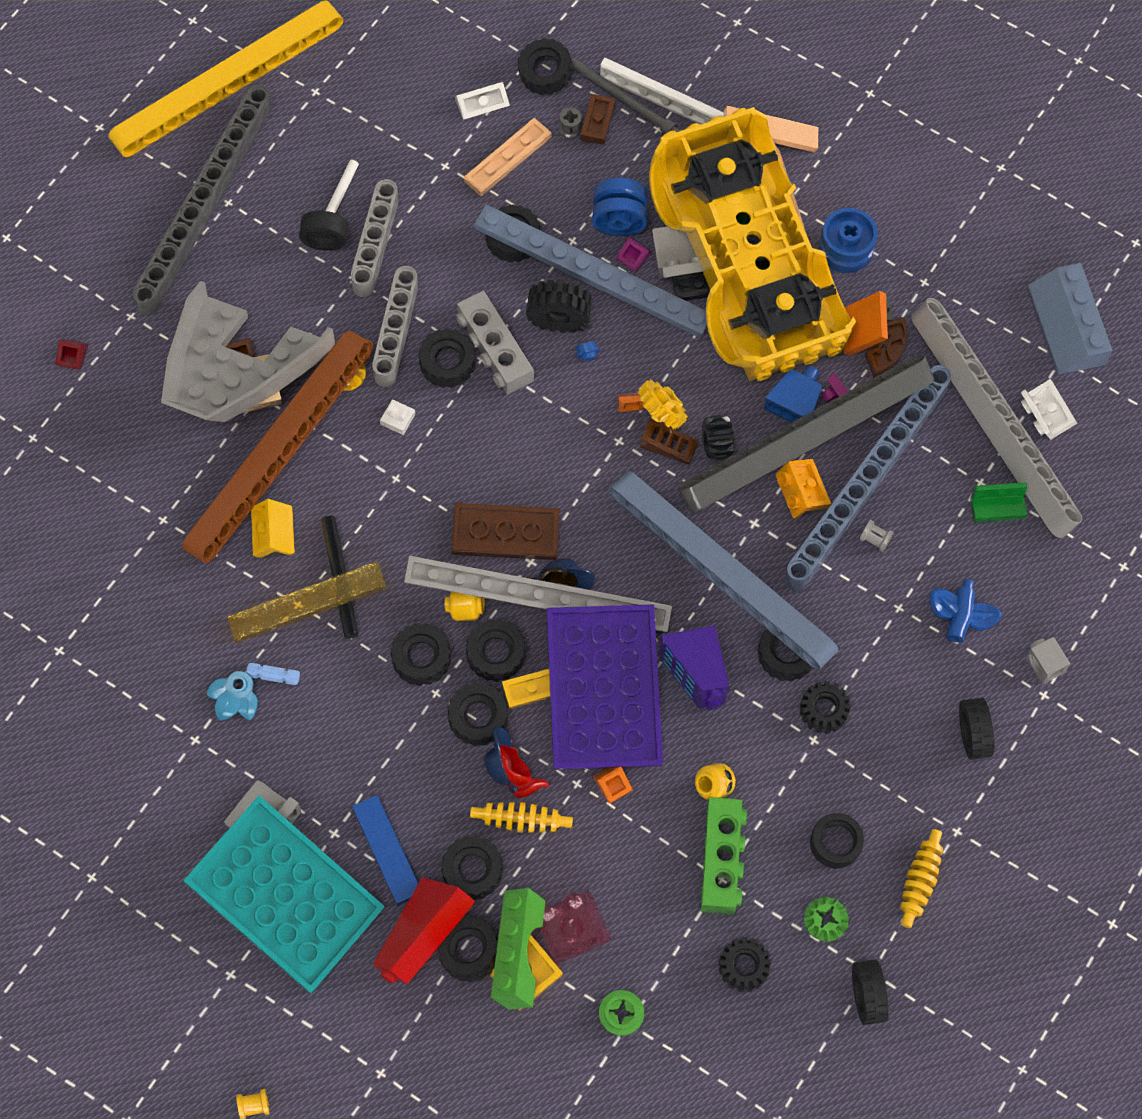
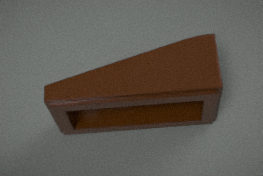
[640,419,698,465]

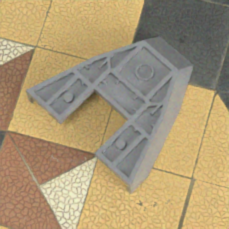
[161,281,335,422]

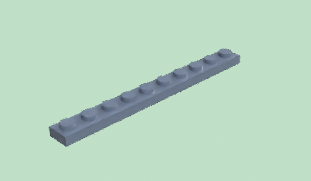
[474,204,707,338]

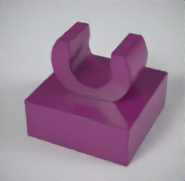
[821,373,848,403]

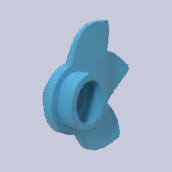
[207,671,258,721]

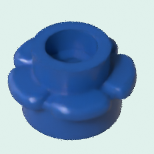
[576,341,600,362]

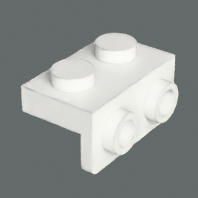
[1021,379,1078,439]

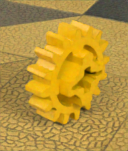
[638,380,688,429]

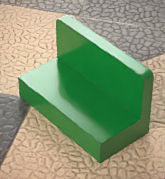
[970,482,1027,522]

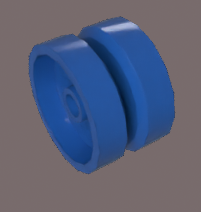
[592,178,648,236]
[819,208,878,273]

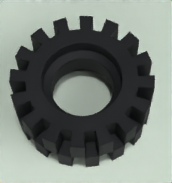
[800,681,851,734]
[719,937,771,992]

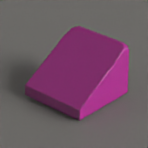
[616,237,653,272]

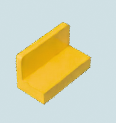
[251,499,294,558]

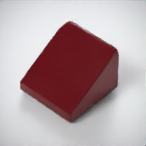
[55,339,88,370]

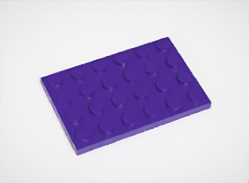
[546,604,663,770]

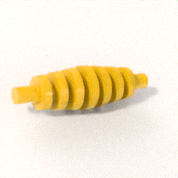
[470,802,573,833]
[900,829,943,928]

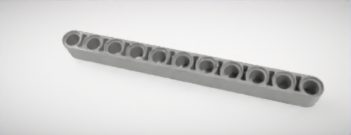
[911,298,1082,538]

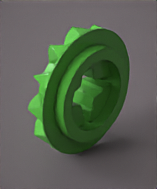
[804,896,849,941]
[599,990,644,1036]

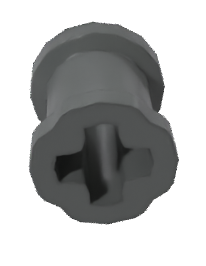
[559,107,581,139]

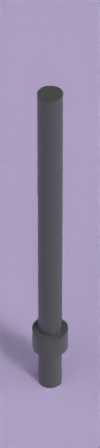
[572,59,681,134]

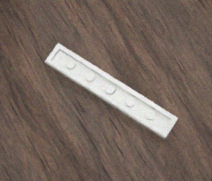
[600,58,724,125]

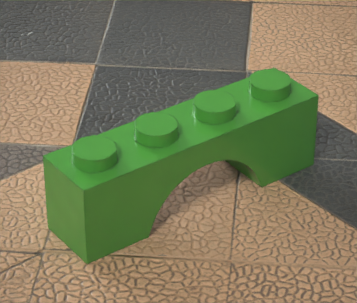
[491,888,545,1010]

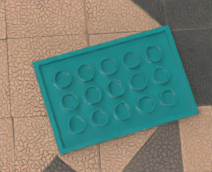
[183,795,385,993]

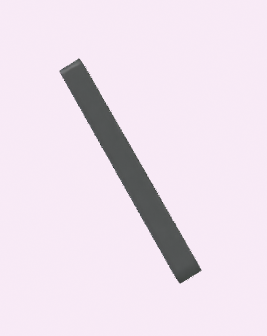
[133,85,271,315]
[678,355,934,512]

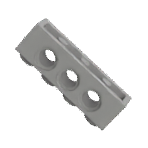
[455,290,534,395]

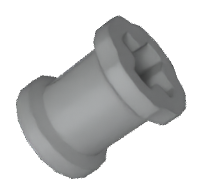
[860,520,894,552]

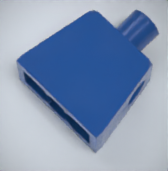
[764,366,822,423]

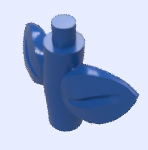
[930,579,1003,643]

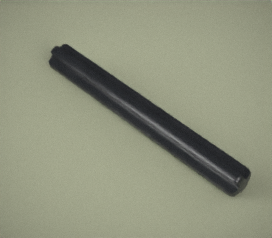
[321,515,358,639]

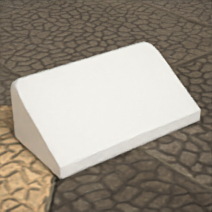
[455,82,510,120]

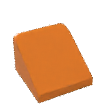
[617,393,644,412]
[593,766,633,804]

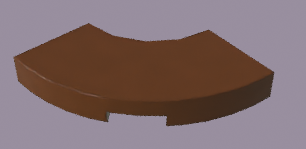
[865,317,908,378]

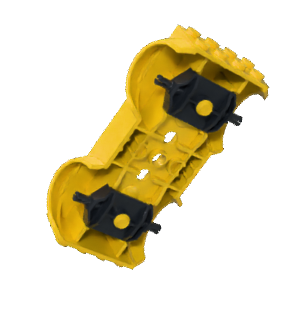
[649,107,856,382]

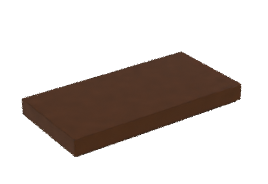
[451,503,559,560]

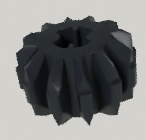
[702,415,735,459]

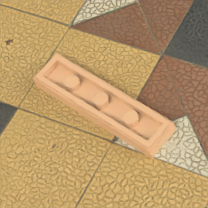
[724,106,818,153]
[464,118,552,196]

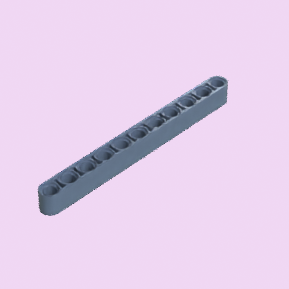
[785,365,952,590]
[609,471,838,670]

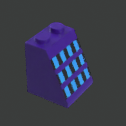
[659,625,729,710]

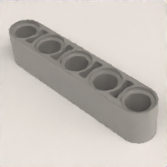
[351,179,399,297]
[372,266,418,387]

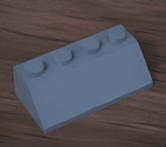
[1027,263,1113,375]

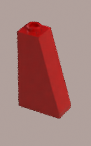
[373,877,475,984]

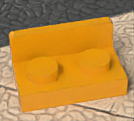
[776,459,831,518]

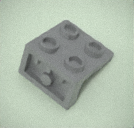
[652,226,704,279]
[224,781,301,828]

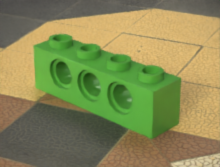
[701,797,747,915]

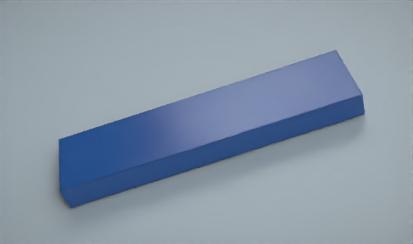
[352,795,418,906]

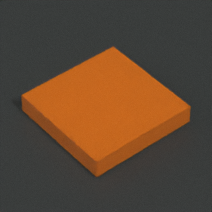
[843,291,888,356]

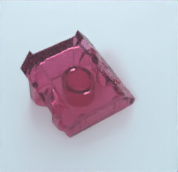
[540,890,611,964]

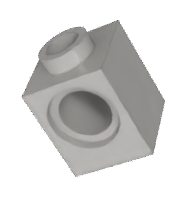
[1026,637,1070,684]

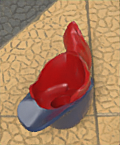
[484,727,549,798]

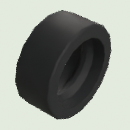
[299,210,348,251]
[810,813,864,869]

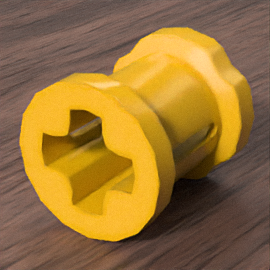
[236,1089,270,1119]

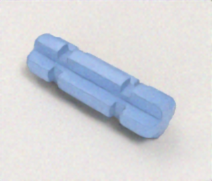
[246,663,300,685]

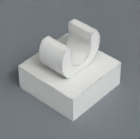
[380,399,415,435]

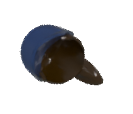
[524,558,595,607]

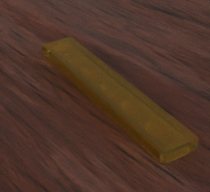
[227,561,387,643]

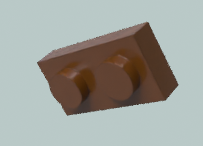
[580,94,615,145]

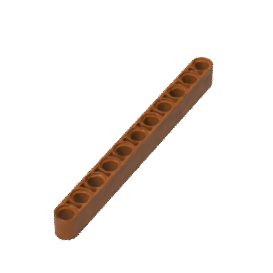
[183,331,373,563]

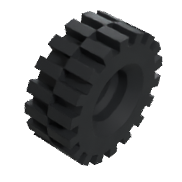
[526,280,592,333]

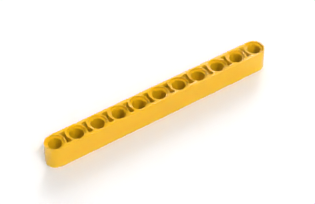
[108,0,343,157]

